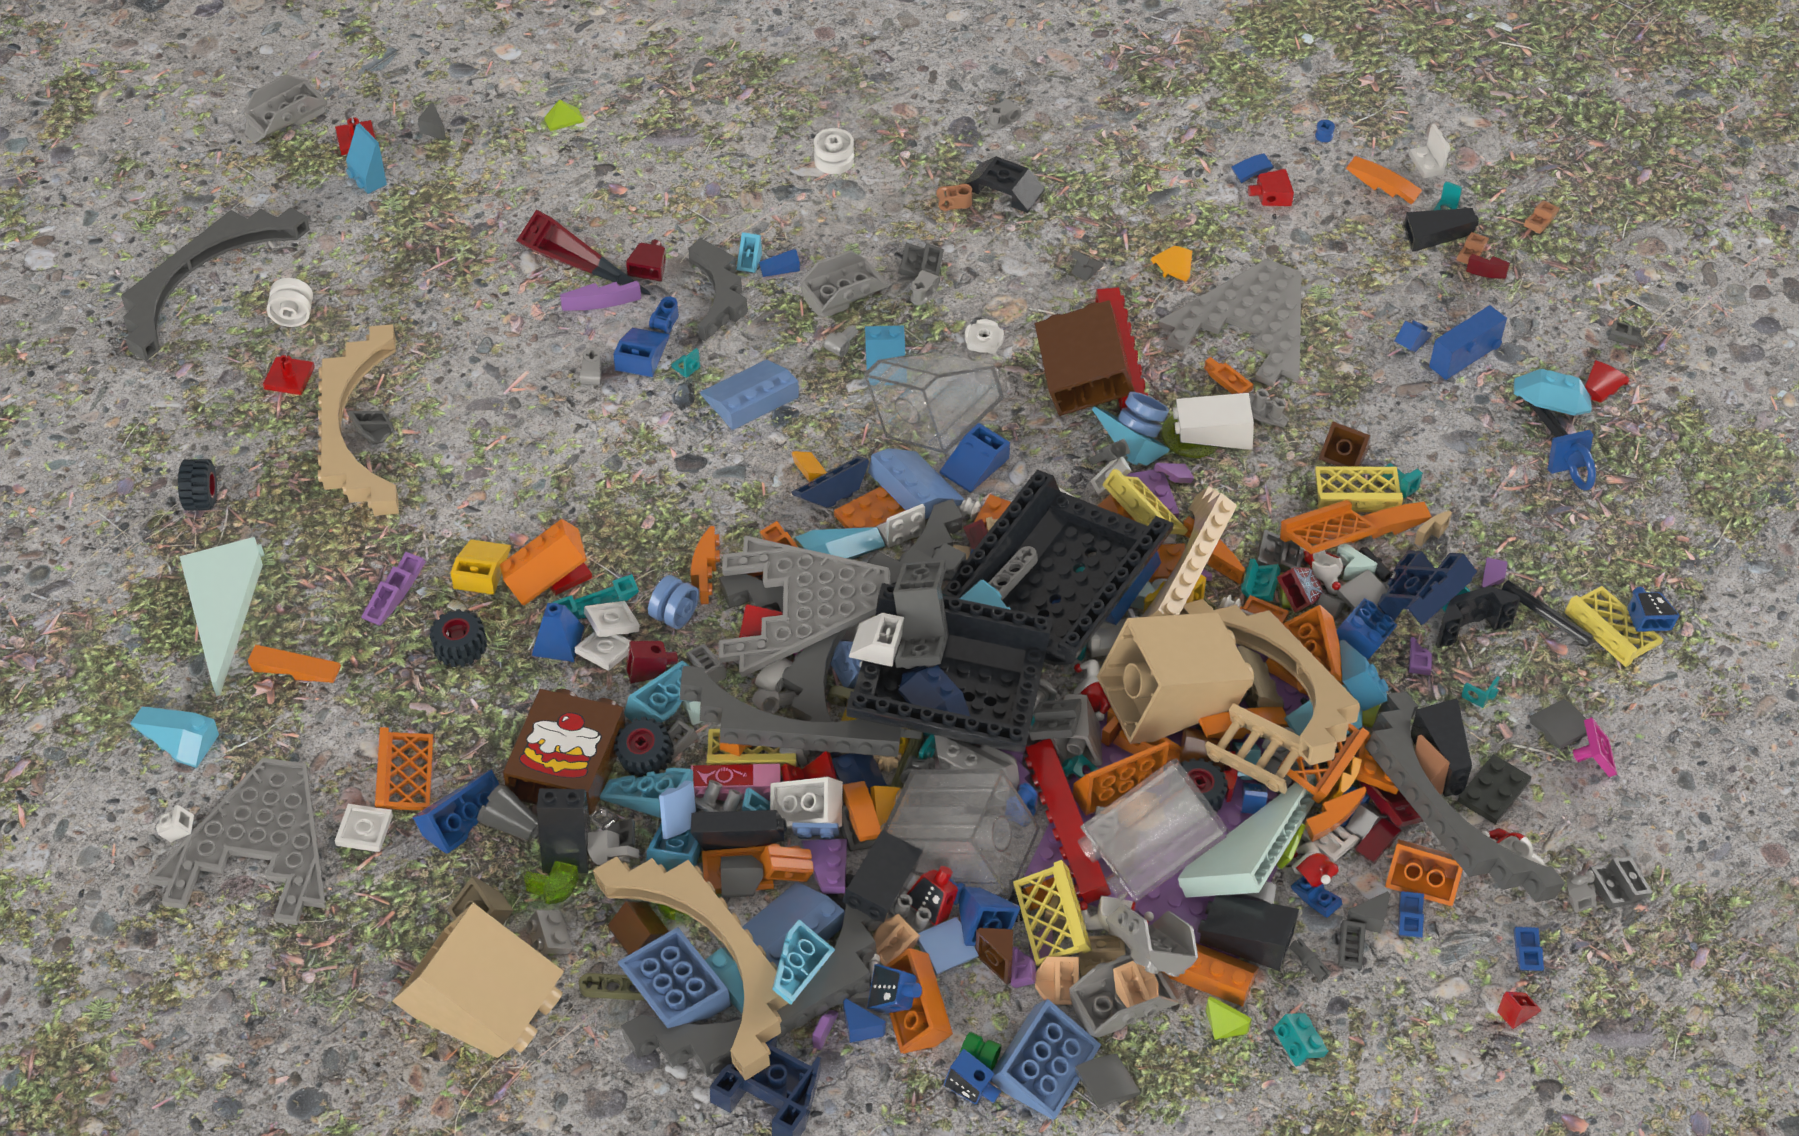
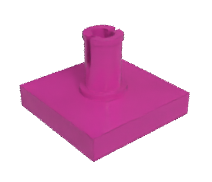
[1573,717,1617,777]

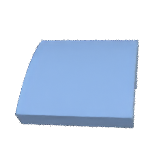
[659,780,696,839]
[917,917,979,976]

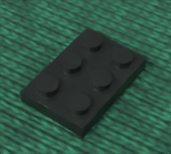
[1457,754,1532,825]

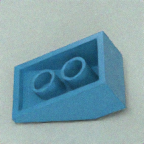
[346,123,387,194]
[865,325,906,385]
[1340,640,1389,711]
[646,822,702,872]

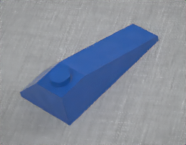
[413,769,499,854]

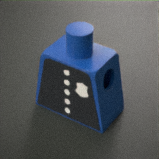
[1627,586,1680,632]
[867,964,922,1014]
[944,1049,1002,1104]

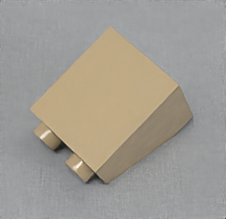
[1097,612,1254,744]
[392,903,564,1058]

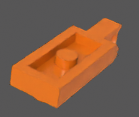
[1204,357,1253,394]

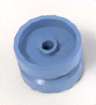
[1118,392,1169,437]
[648,575,699,629]

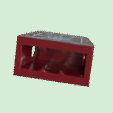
[1277,567,1323,613]

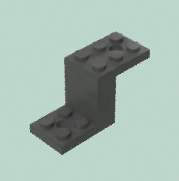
[893,560,949,669]

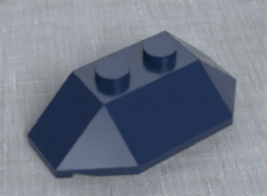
[791,456,869,508]
[898,665,970,716]
[830,752,887,806]

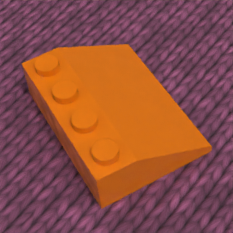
[1073,741,1169,816]

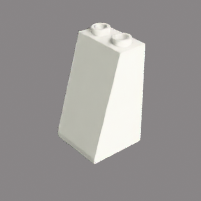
[1173,393,1254,450]

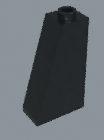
[1404,208,1479,252]
[691,810,787,851]

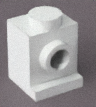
[156,805,194,842]

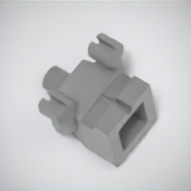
[1566,870,1597,913]

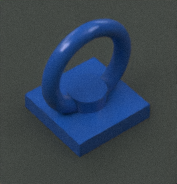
[1547,430,1596,491]

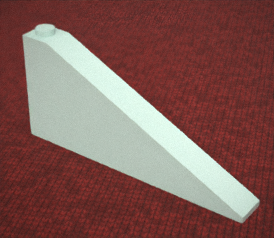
[180,537,264,696]
[1178,774,1317,898]

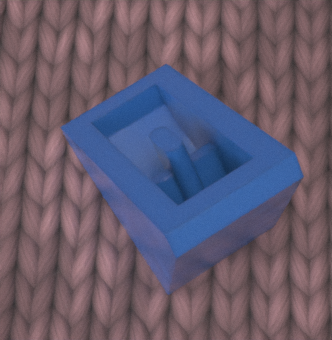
[1241,782,1268,814]
[843,999,886,1043]

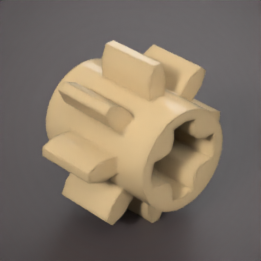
[874,753,901,772]

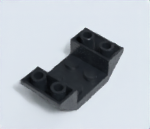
[964,156,1045,213]
[1435,586,1520,648]

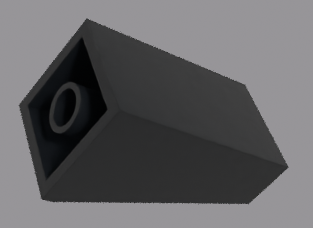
[1411,698,1472,797]
[537,789,592,874]
[842,830,923,923]
[1197,895,1299,971]

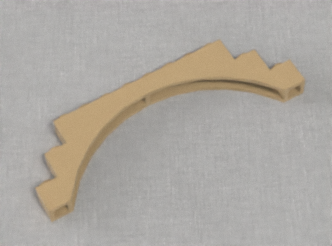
[318,324,399,516]
[1141,486,1237,617]
[1180,599,1360,765]
[593,856,788,1080]

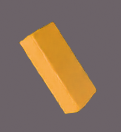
[792,451,827,482]

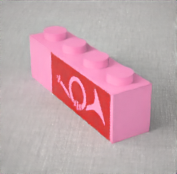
[691,764,781,801]

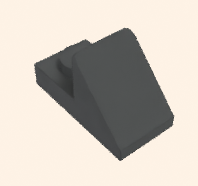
[1071,250,1104,281]

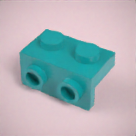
[1241,558,1281,602]
[1273,1013,1329,1067]

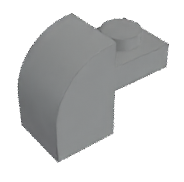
[588,830,639,866]

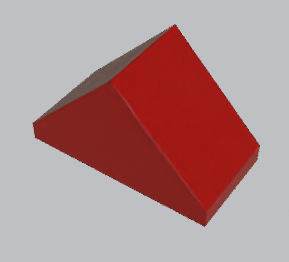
[1497,991,1541,1029]

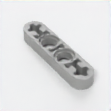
[988,546,1038,600]

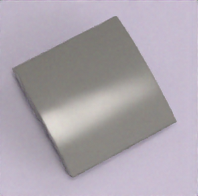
[1337,570,1387,613]

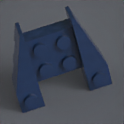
[1377,550,1477,625]
[710,1036,821,1136]

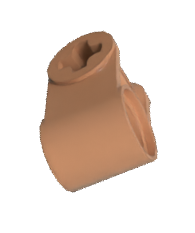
[936,184,972,211]

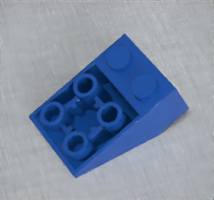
[613,327,670,377]
[939,423,1010,493]
[1337,598,1397,661]

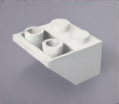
[849,613,904,666]

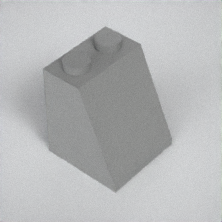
[1051,694,1103,766]

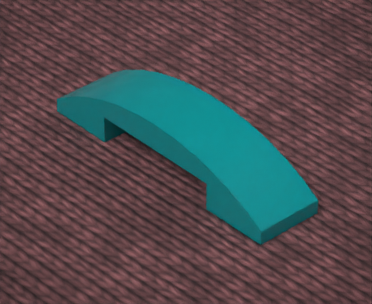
[552,574,639,619]

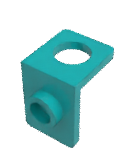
[1434,181,1462,210]
[671,348,700,378]
[1461,676,1500,708]
[1061,754,1099,779]

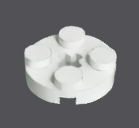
[965,319,1004,354]

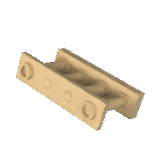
[1205,703,1301,794]

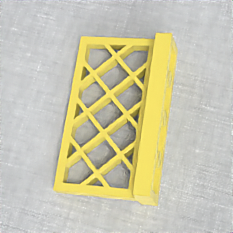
[1315,467,1403,512]
[1102,469,1188,535]
[1564,586,1664,667]
[707,729,796,776]
[1013,860,1092,967]

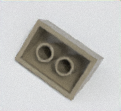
[1237,646,1284,708]

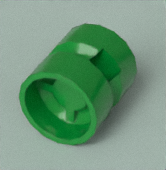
[959,1031,1002,1071]

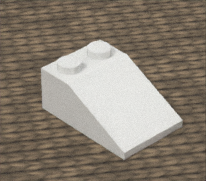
[770,777,843,828]

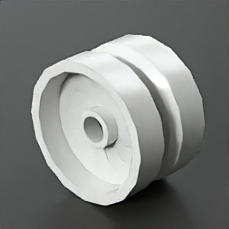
[814,128,854,174]
[267,278,313,327]

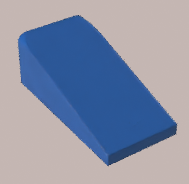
[759,249,800,277]

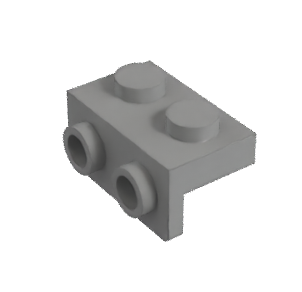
[527,910,573,957]

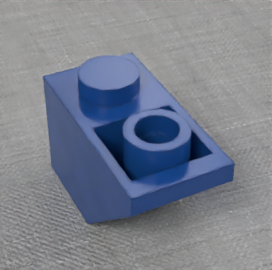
[1394,320,1432,352]

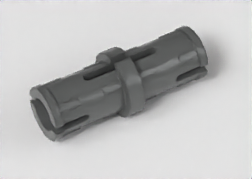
[1289,938,1331,982]

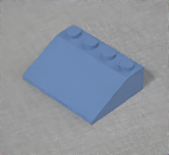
[700,359,799,430]
[868,448,965,519]
[742,882,845,967]
[618,927,731,1028]
[991,999,1101,1120]

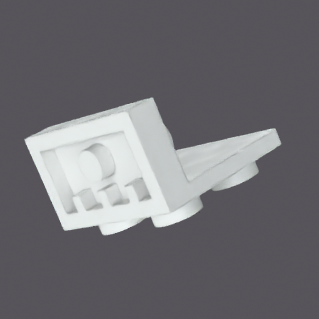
[1409,124,1450,179]
[877,504,925,548]

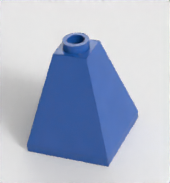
[532,603,585,662]
[958,886,1020,946]

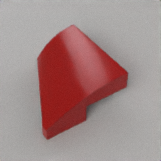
[1585,360,1630,403]

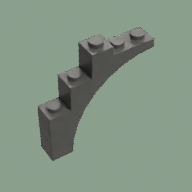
[688,238,748,341]

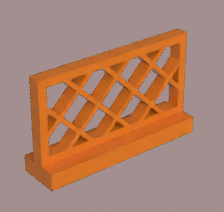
[1280,500,1378,554]
[1278,724,1370,804]
[375,727,433,811]

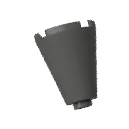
[477,784,539,841]

